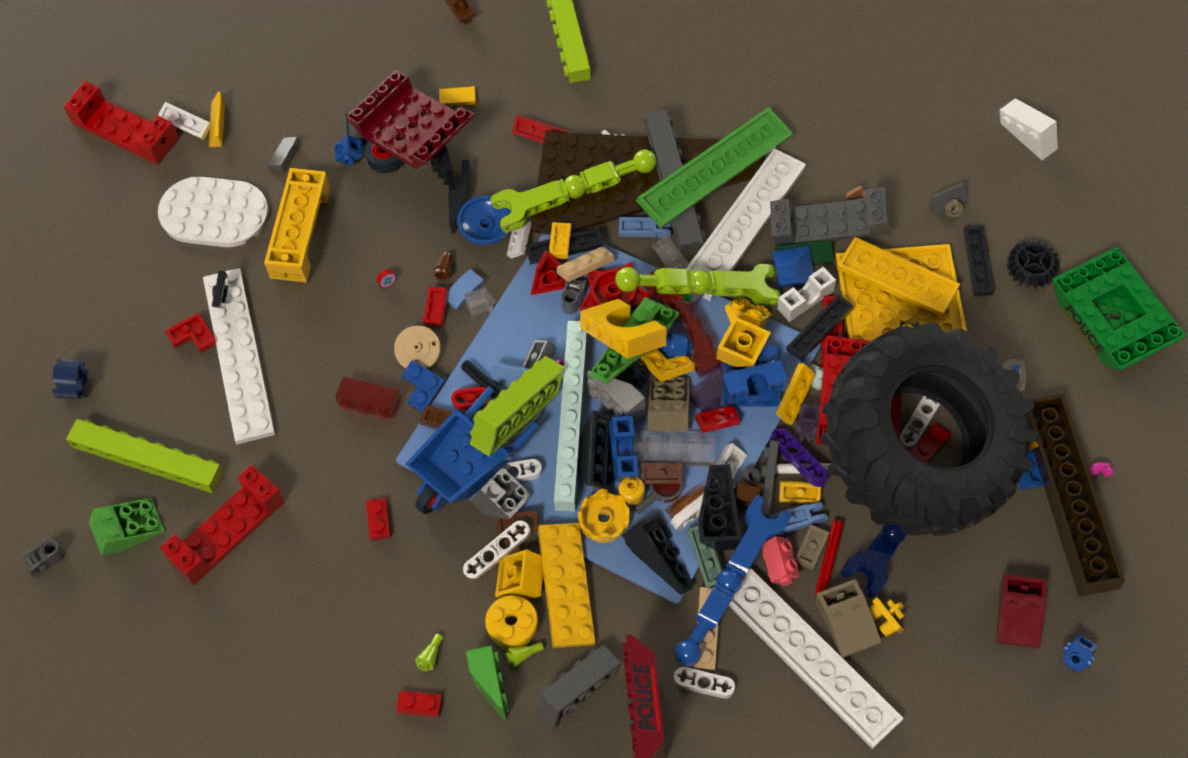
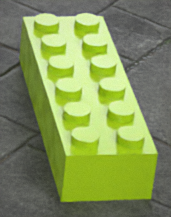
[470,356,565,457]

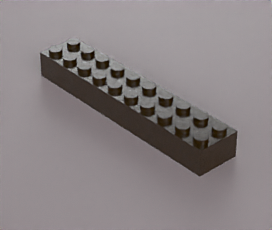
[1028,394,1125,597]

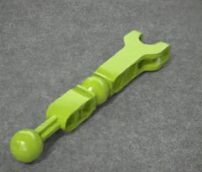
[490,149,657,232]
[615,264,781,306]

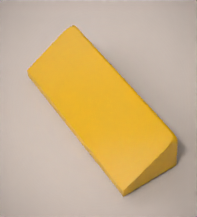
[209,92,225,147]

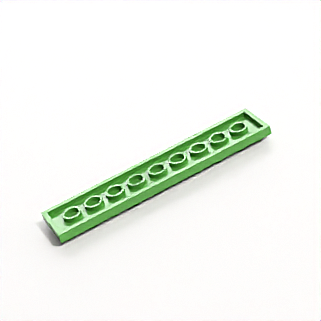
[636,107,793,229]

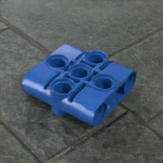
[723,346,782,407]

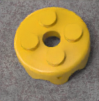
[578,489,630,543]
[485,595,538,650]

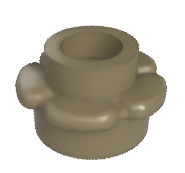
[945,199,963,217]

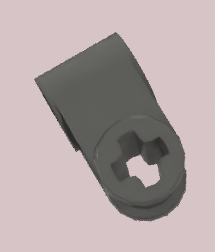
[561,279,588,314]
[21,539,65,576]

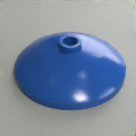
[457,195,512,245]

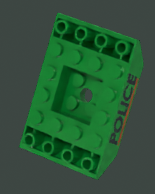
[1052,247,1187,371]

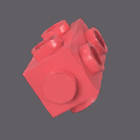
[762,536,800,586]

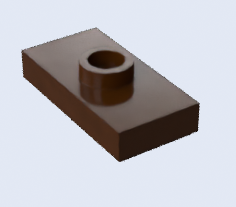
[420,405,453,430]

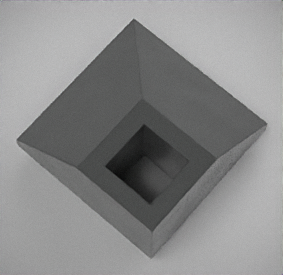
[470,467,531,520]

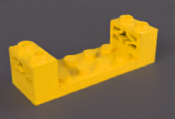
[264,168,331,283]

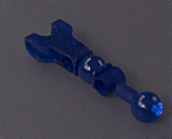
[840,525,906,598]

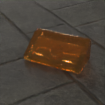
[665,486,705,518]

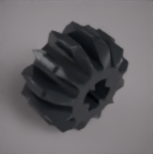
[614,360,647,389]

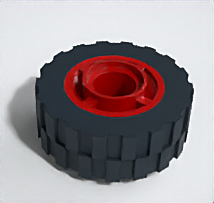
[364,138,404,174]

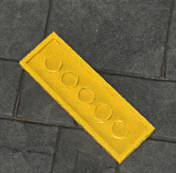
[837,237,960,317]
[537,523,595,648]

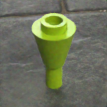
[415,634,443,671]
[504,642,544,668]

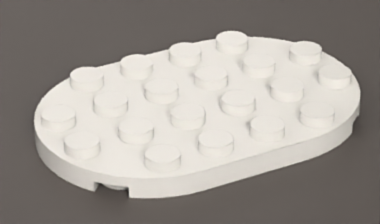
[158,177,269,247]

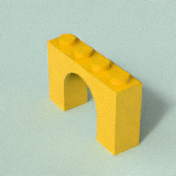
[580,299,667,359]

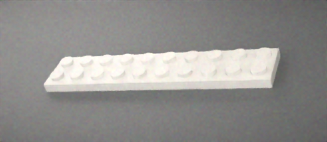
[686,149,806,301]
[203,268,275,445]
[728,569,904,750]

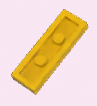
[776,363,816,425]

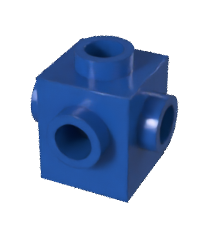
[334,135,363,166]
[1062,634,1098,673]

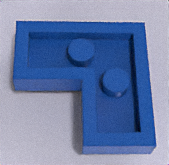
[401,360,445,413]

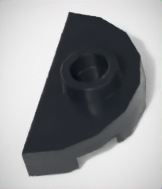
[211,270,228,308]

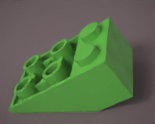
[89,498,165,556]
[466,646,509,720]

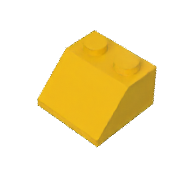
[716,317,771,367]
[495,550,543,600]

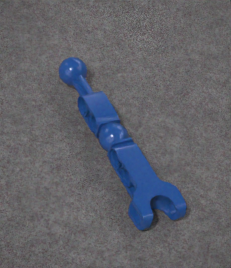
[675,494,792,666]

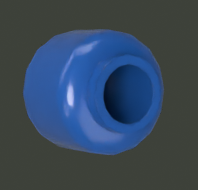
[662,332,692,358]

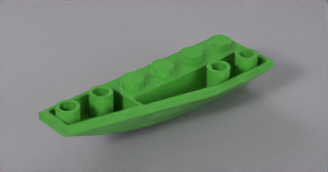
[589,297,680,384]

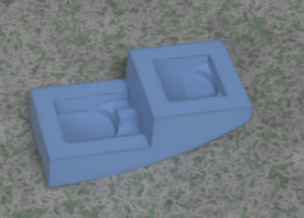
[447,269,484,310]

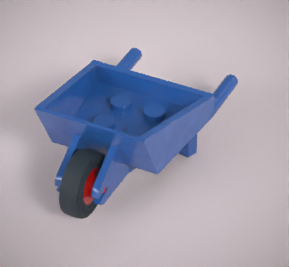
[405,386,538,514]

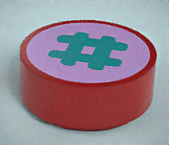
[376,269,396,288]

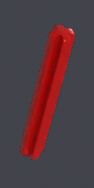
[815,520,843,595]

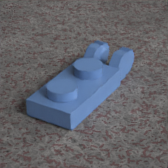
[618,217,671,238]
[768,502,828,534]

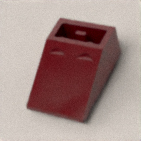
[997,575,1047,649]

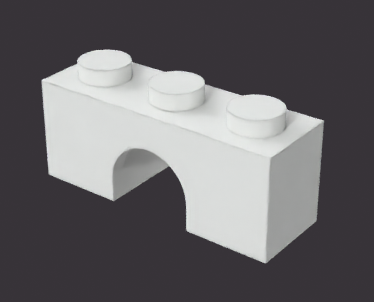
[777,267,836,322]

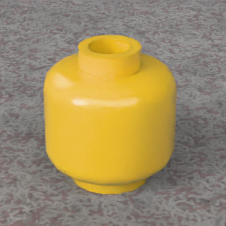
[619,477,645,506]

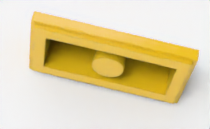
[779,480,821,504]

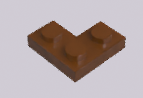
[497,510,539,555]

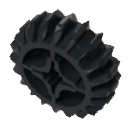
[1007,239,1060,289]

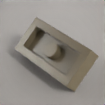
[795,525,830,570]

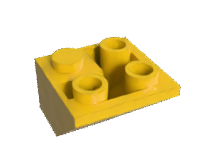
[725,297,772,329]

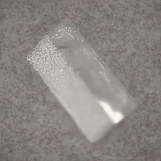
[634,429,716,469]

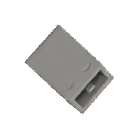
[587,370,646,425]

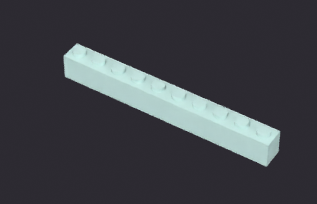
[554,321,588,511]

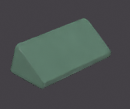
[687,525,725,588]

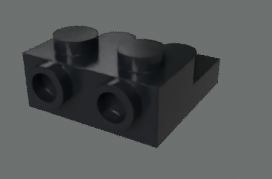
[430,145,455,192]

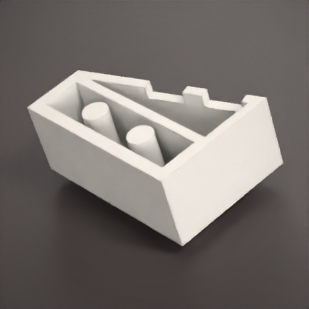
[1000,98,1058,160]

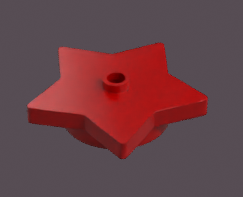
[579,263,652,327]

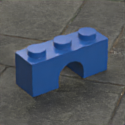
[722,360,788,403]
[609,416,639,482]

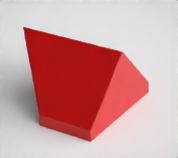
[530,251,566,295]

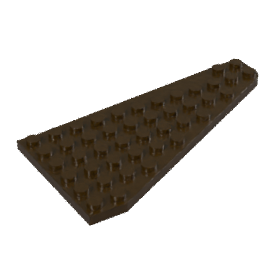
[530,130,765,235]

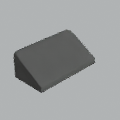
[267,137,300,173]
[929,182,968,216]
[522,340,556,369]

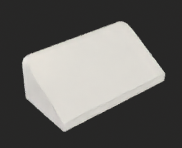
[714,443,747,480]

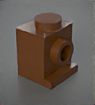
[733,481,762,508]

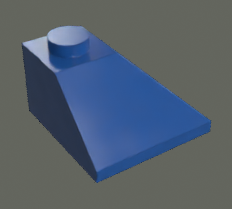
[771,246,814,289]

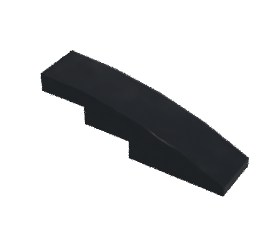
[448,160,471,234]

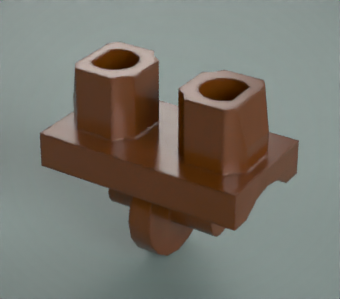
[445,0,476,25]

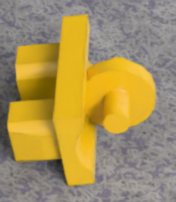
[869,597,904,637]

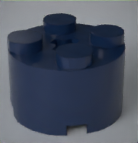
[52,359,89,399]

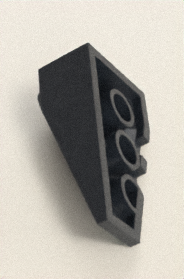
[697,464,742,550]
[622,513,694,595]

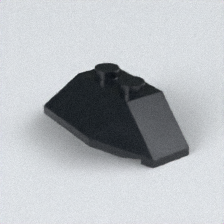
[578,410,615,490]

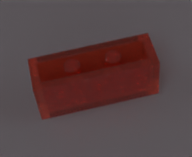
[335,377,401,419]

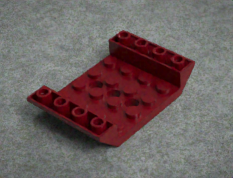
[346,70,475,169]

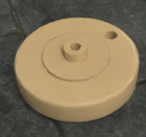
[394,326,441,370]

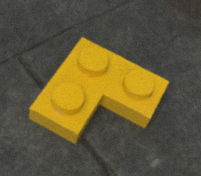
[640,349,695,382]

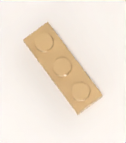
[557,246,614,282]

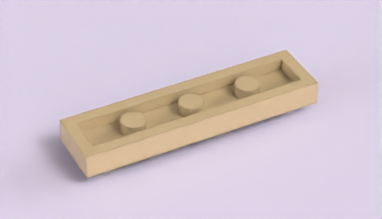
[694,587,719,672]

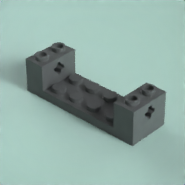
[770,187,891,246]

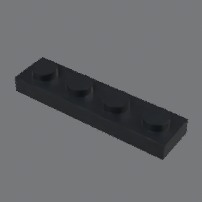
[963,226,994,296]
[525,228,604,265]
[786,295,854,362]

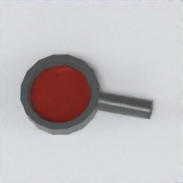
[634,478,684,514]

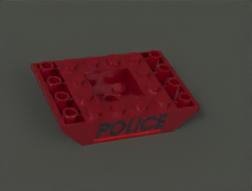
[622,634,664,758]

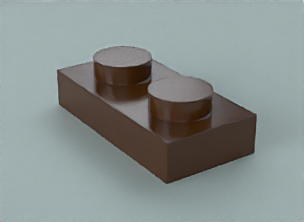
[641,462,682,484]

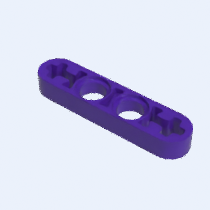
[771,428,828,487]

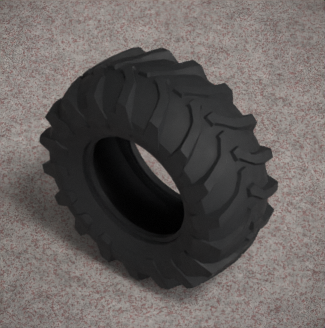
[821,322,1038,536]

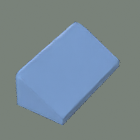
[491,362,529,387]

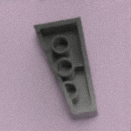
[536,645,621,731]

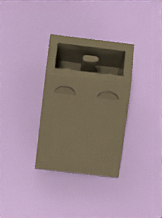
[648,376,689,432]
[816,579,882,658]

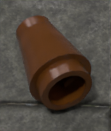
[433,252,453,281]

